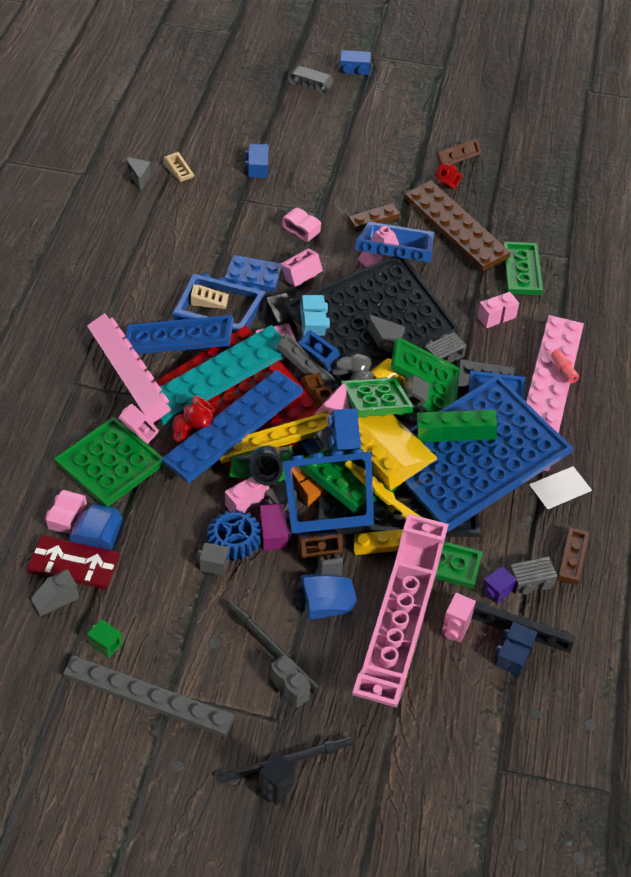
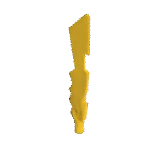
[344,461,421,520]

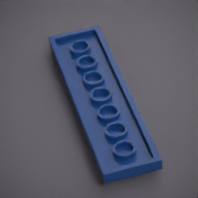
[162,370,303,484]

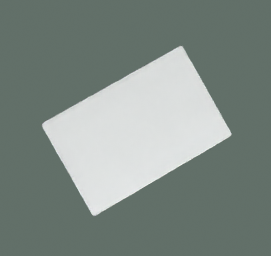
[529,467,592,509]

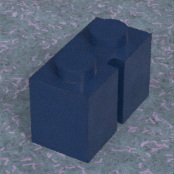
[494,622,537,676]

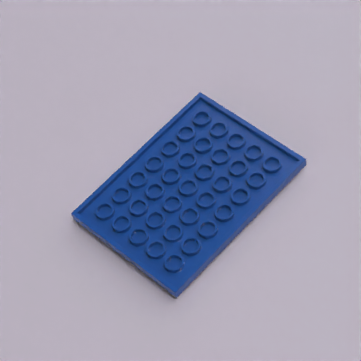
[403,375,573,533]

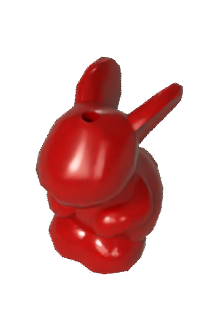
[172,395,215,443]

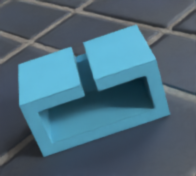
[300,295,330,336]

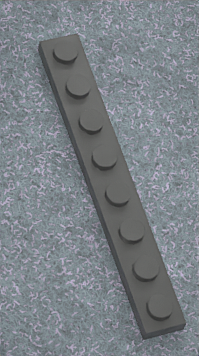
[63,655,234,738]

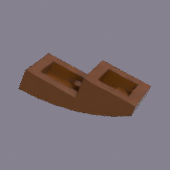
[300,373,333,407]

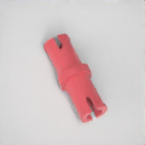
[551,349,579,383]

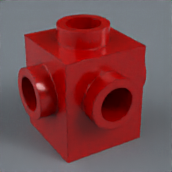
[434,163,463,189]

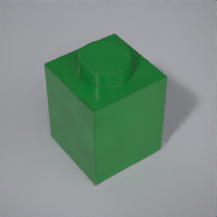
[87,619,123,659]

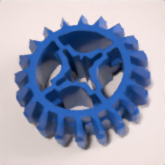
[207,509,262,561]

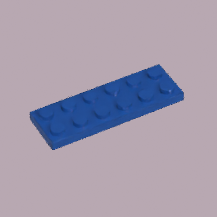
[125,315,234,354]

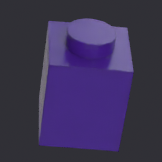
[482,566,517,604]

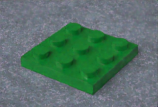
[341,378,414,418]

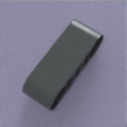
[288,66,333,94]

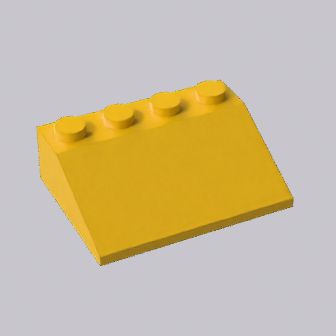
[358,414,437,491]

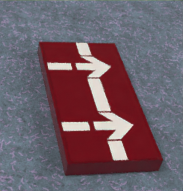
[27,535,120,590]

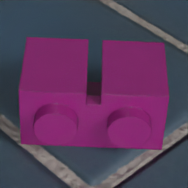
[260,504,292,550]

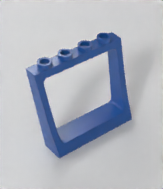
[355,221,434,263]
[172,273,266,334]
[283,449,374,533]

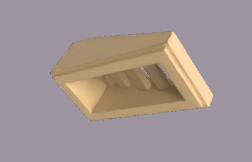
[163,152,194,182]
[191,284,229,309]

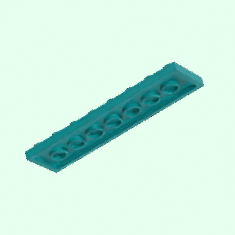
[159,325,286,425]

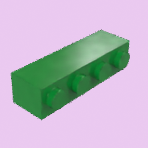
[417,410,497,442]

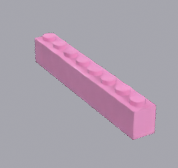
[87,313,171,423]

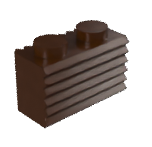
[297,529,343,558]

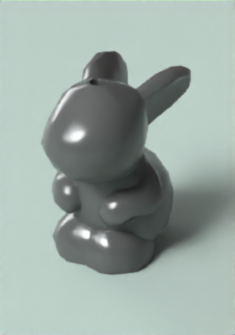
[333,353,374,381]

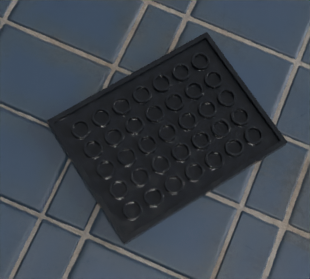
[284,256,460,386]

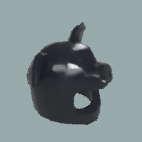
[237,445,294,486]

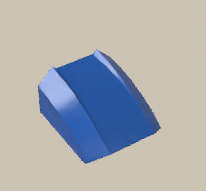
[70,504,123,550]
[301,574,357,620]

